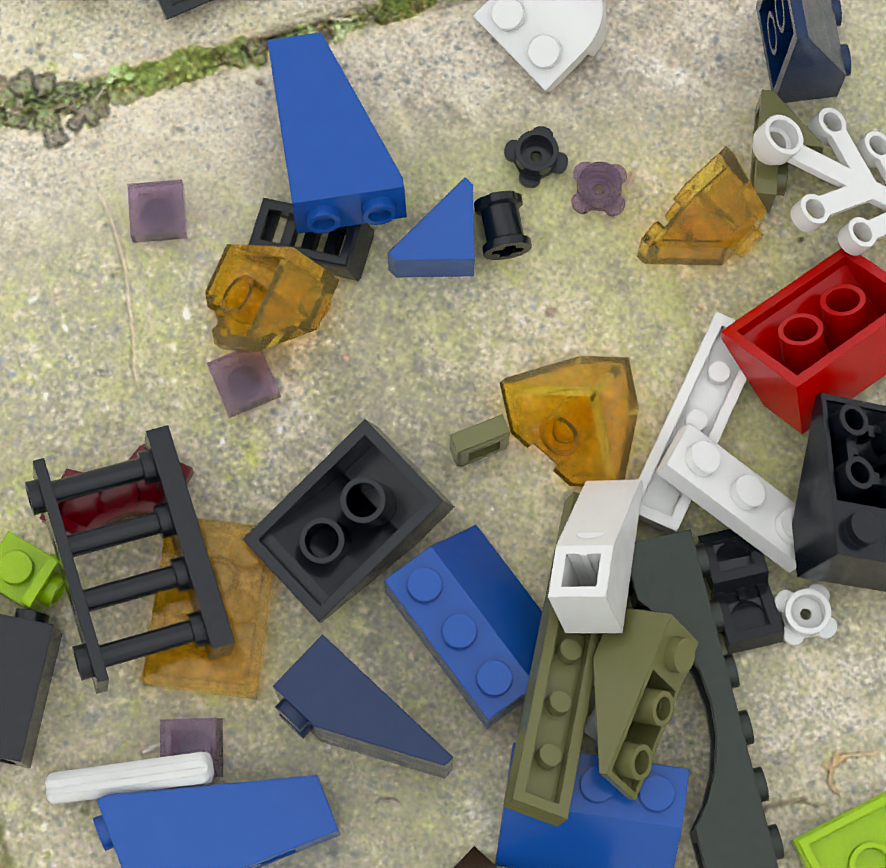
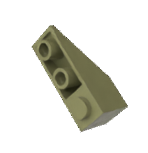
[593,608,699,801]

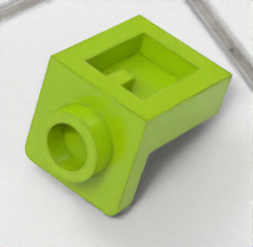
[0,531,66,612]

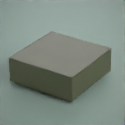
[449,414,510,467]

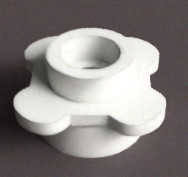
[774,584,837,646]

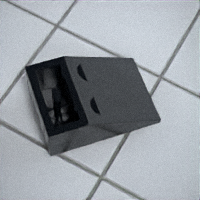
[792,393,886,592]

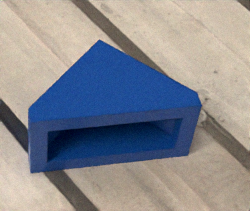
[388,177,475,278]

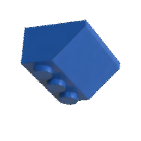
[384,525,542,729]
[495,742,689,868]

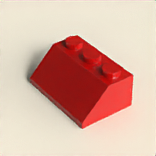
[720,248,886,434]

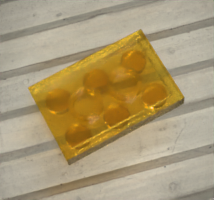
[141,518,275,700]

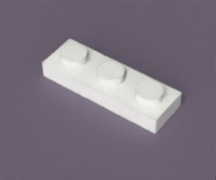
[656,423,796,573]

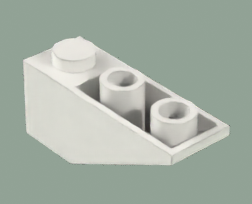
[548,479,643,633]

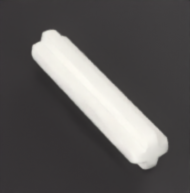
[45,752,214,804]

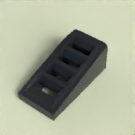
[247,198,374,281]

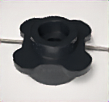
[504,126,568,188]

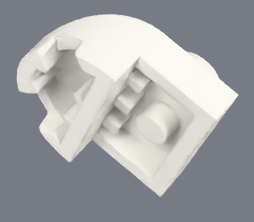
[473,0,607,93]

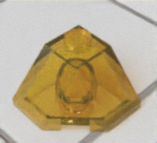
[637,146,767,266]
[205,244,339,353]
[499,356,639,487]

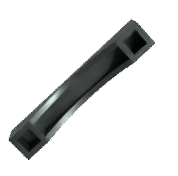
[628,529,784,868]

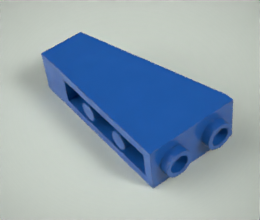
[267,32,407,234]
[93,775,341,868]

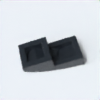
[698,529,785,654]

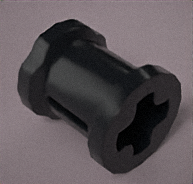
[474,191,532,260]

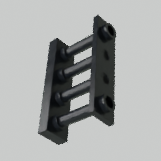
[25,425,235,694]

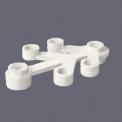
[752,107,886,256]

